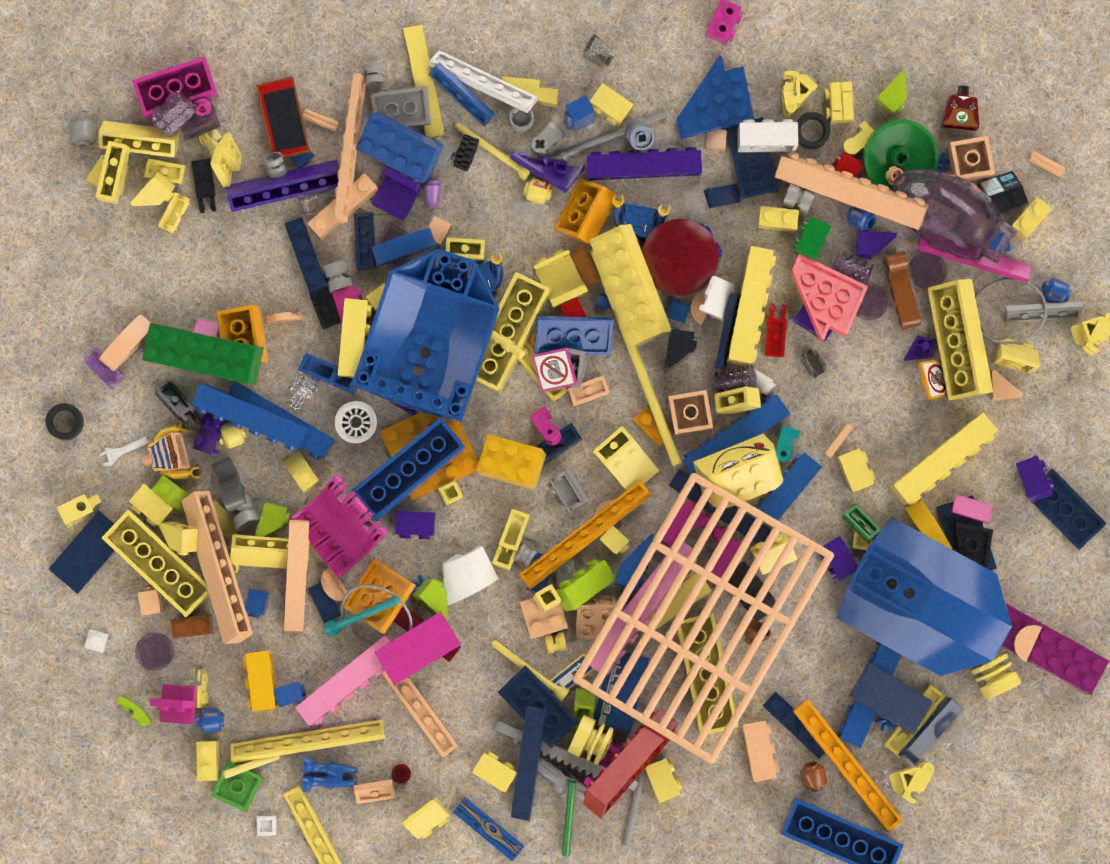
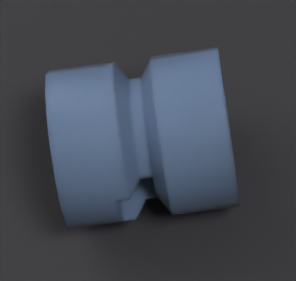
[625,120,654,150]

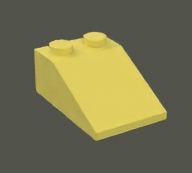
[992,338,1040,374]
[402,796,450,839]

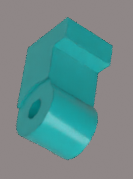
[775,426,801,463]

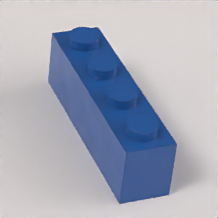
[754,452,822,521]

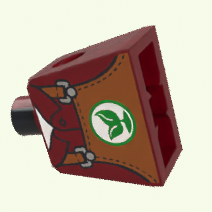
[941,85,979,131]

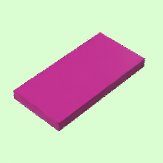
[374,612,461,686]

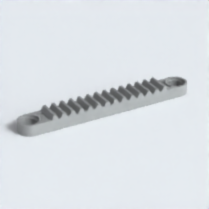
[492,721,638,791]

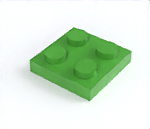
[211,760,263,812]

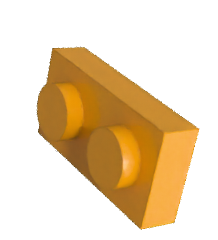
[633,406,673,447]

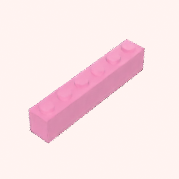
[295,634,393,726]

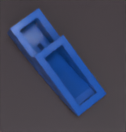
[372,228,436,265]
[298,353,357,395]

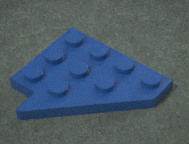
[676,56,755,139]

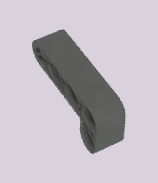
[212,457,246,512]

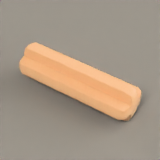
[303,109,339,132]
[1029,151,1065,177]

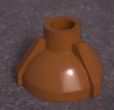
[745,619,771,645]

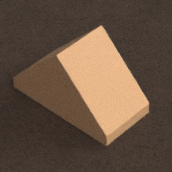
[990,369,1023,400]

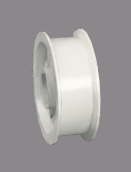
[335,401,377,443]

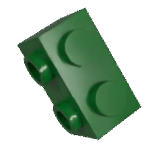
[793,217,832,261]

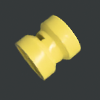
[544,632,567,654]

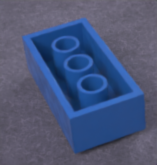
[356,112,444,183]

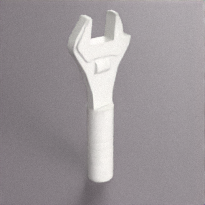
[99,436,149,467]

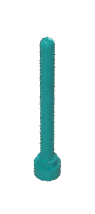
[324,596,401,637]

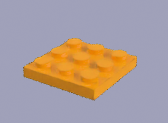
[344,559,416,634]

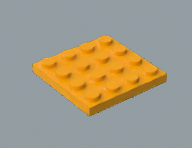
[380,412,479,501]

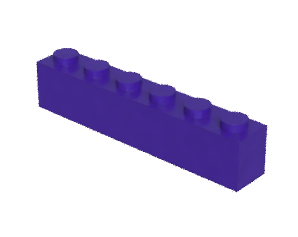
[586,147,702,181]
[226,160,339,212]

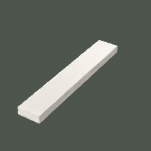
[429,50,537,113]

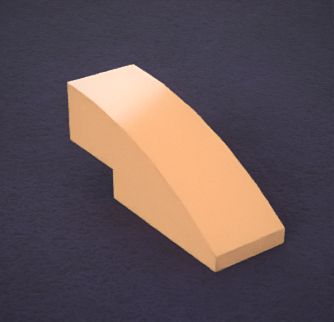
[99,314,151,371]

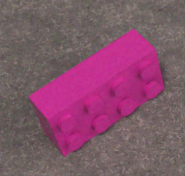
[132,56,219,120]

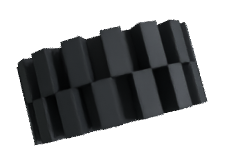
[453,134,479,171]

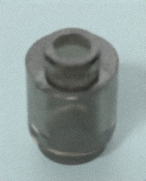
[800,349,827,378]

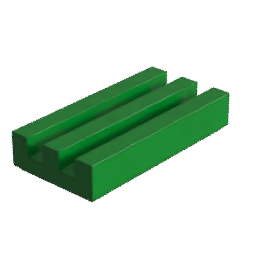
[842,504,882,544]

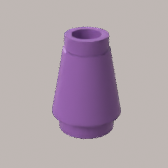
[423,180,442,207]

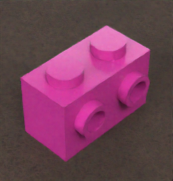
[705,0,743,45]

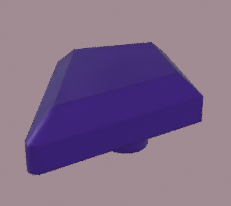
[903,335,936,361]

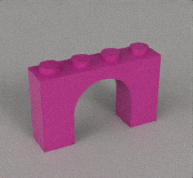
[662,500,741,587]

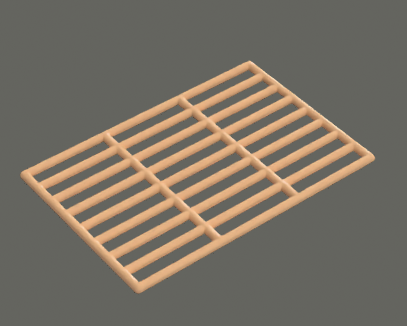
[573,473,834,764]

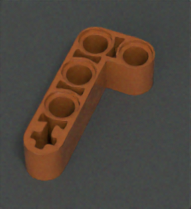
[883,251,921,330]

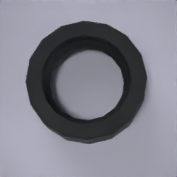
[797,112,831,150]
[45,403,84,440]

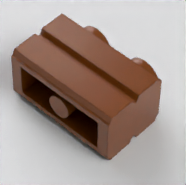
[171,615,214,639]

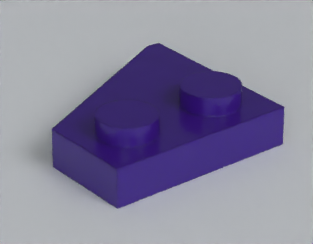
[193,413,221,457]

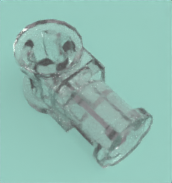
[297,189,336,216]
[285,372,320,412]

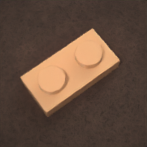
[568,375,610,407]
[354,780,395,804]

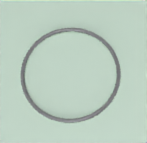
[975,278,1047,344]
[341,585,413,645]

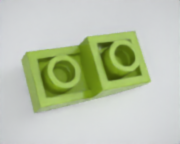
[117,696,153,727]

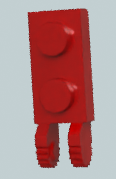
[764,303,787,358]

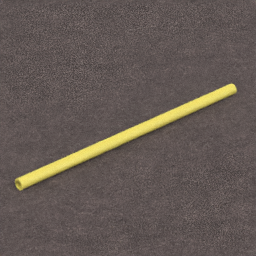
[590,251,682,466]

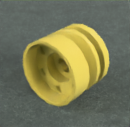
[970,652,1021,700]
[568,715,614,766]

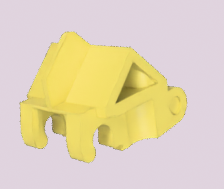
[781,70,817,118]
[1071,312,1110,355]
[889,762,934,804]

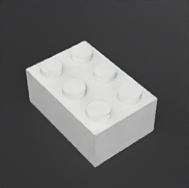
[737,119,798,152]

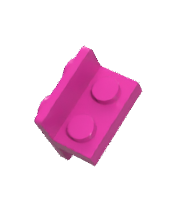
[150,683,197,724]

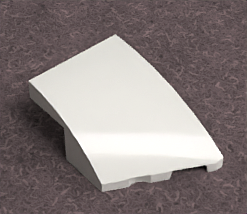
[699,276,740,323]
[442,546,498,605]

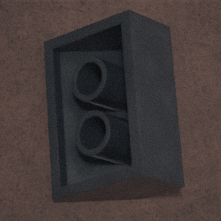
[664,329,698,373]

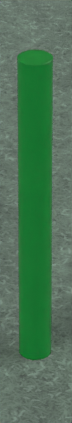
[562,780,576,857]

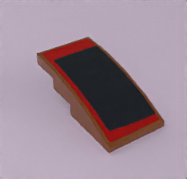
[256,76,311,159]

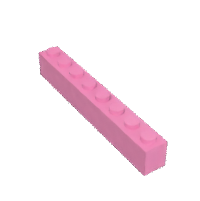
[589,542,699,675]

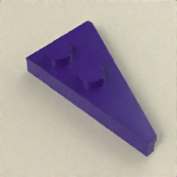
[510,152,585,193]

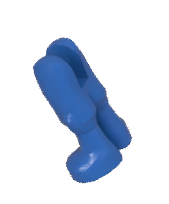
[302,756,358,792]

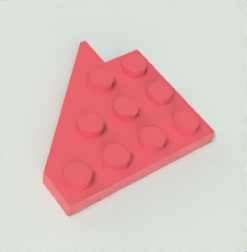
[791,254,868,342]

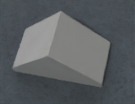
[568,348,587,389]

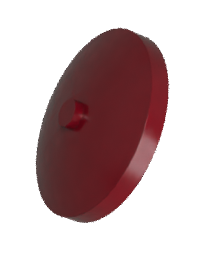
[642,219,719,296]

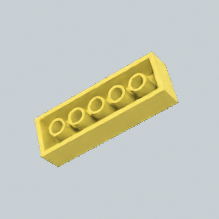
[589,224,671,347]
[726,246,776,367]
[475,272,551,394]
[928,279,993,401]
[889,413,998,505]
[102,510,209,617]
[677,613,739,734]

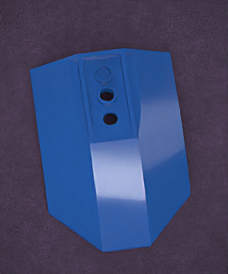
[351,248,499,422]
[836,517,1012,676]

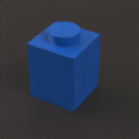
[245,589,270,618]

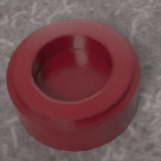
[392,764,411,784]

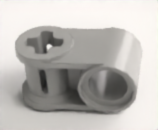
[531,121,566,156]

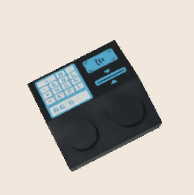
[977,171,1029,219]

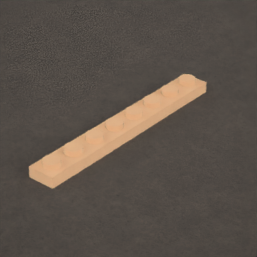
[333,73,366,223]

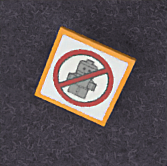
[919,359,948,400]

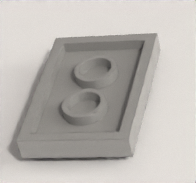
[371,86,432,128]

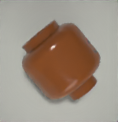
[800,761,827,792]

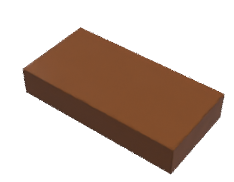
[570,246,601,288]

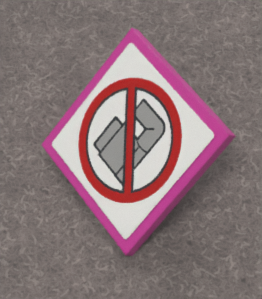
[532,347,577,392]

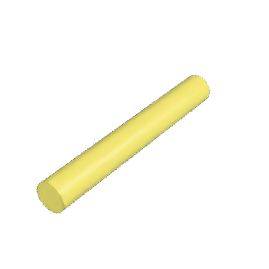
[223,756,280,779]

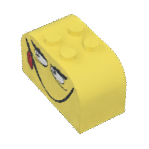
[693,434,783,508]

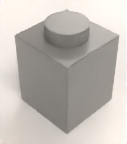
[434,136,457,167]

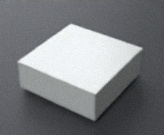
[256,816,277,836]

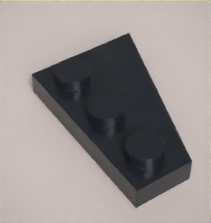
[955,522,994,568]

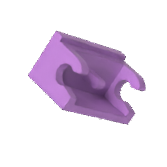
[84,347,125,389]

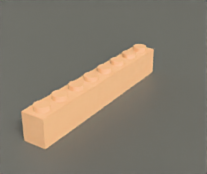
[775,152,929,230]
[181,491,252,644]

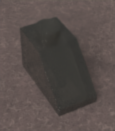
[583,34,614,69]

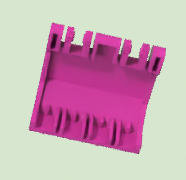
[289,474,389,578]

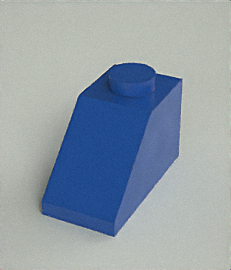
[274,681,307,707]

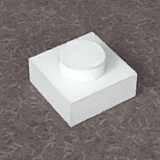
[84,629,109,653]

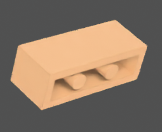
[742,720,779,782]

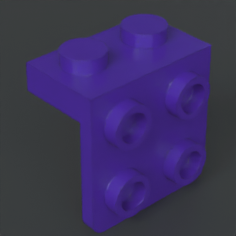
[372,167,422,220]

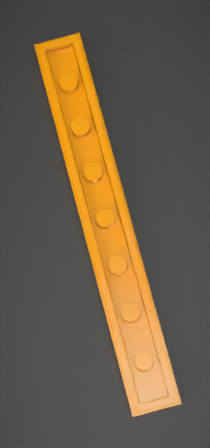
[518,481,652,590]
[793,699,903,833]

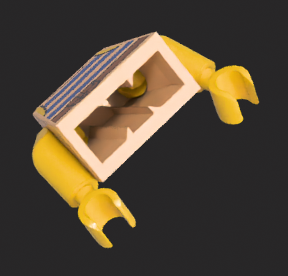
[142,422,200,479]

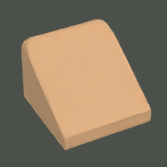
[706,130,727,151]

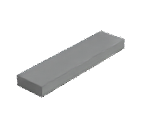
[1004,301,1083,323]

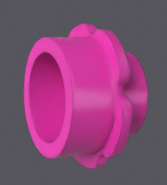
[193,98,211,116]

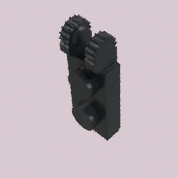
[191,158,217,213]
[309,288,341,330]
[155,381,203,431]

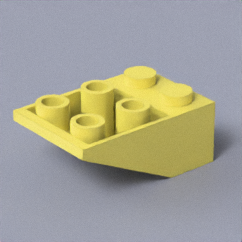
[593,426,659,491]

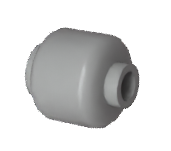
[71,118,96,148]

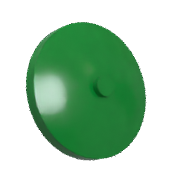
[862,119,939,195]

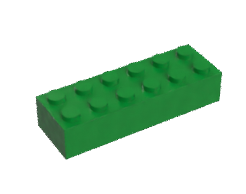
[142,323,264,385]

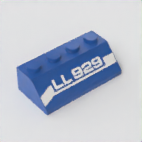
[594,652,649,734]

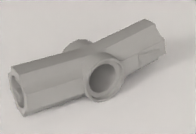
[537,757,587,803]

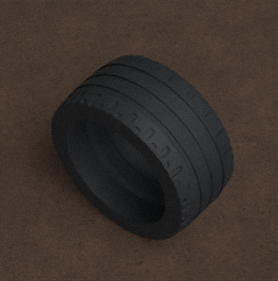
[728,561,776,621]

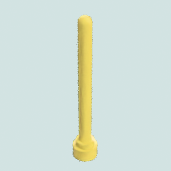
[454,123,532,181]
[491,640,570,703]

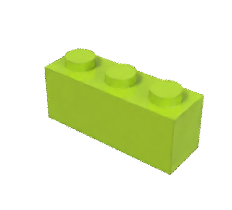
[555,559,616,611]

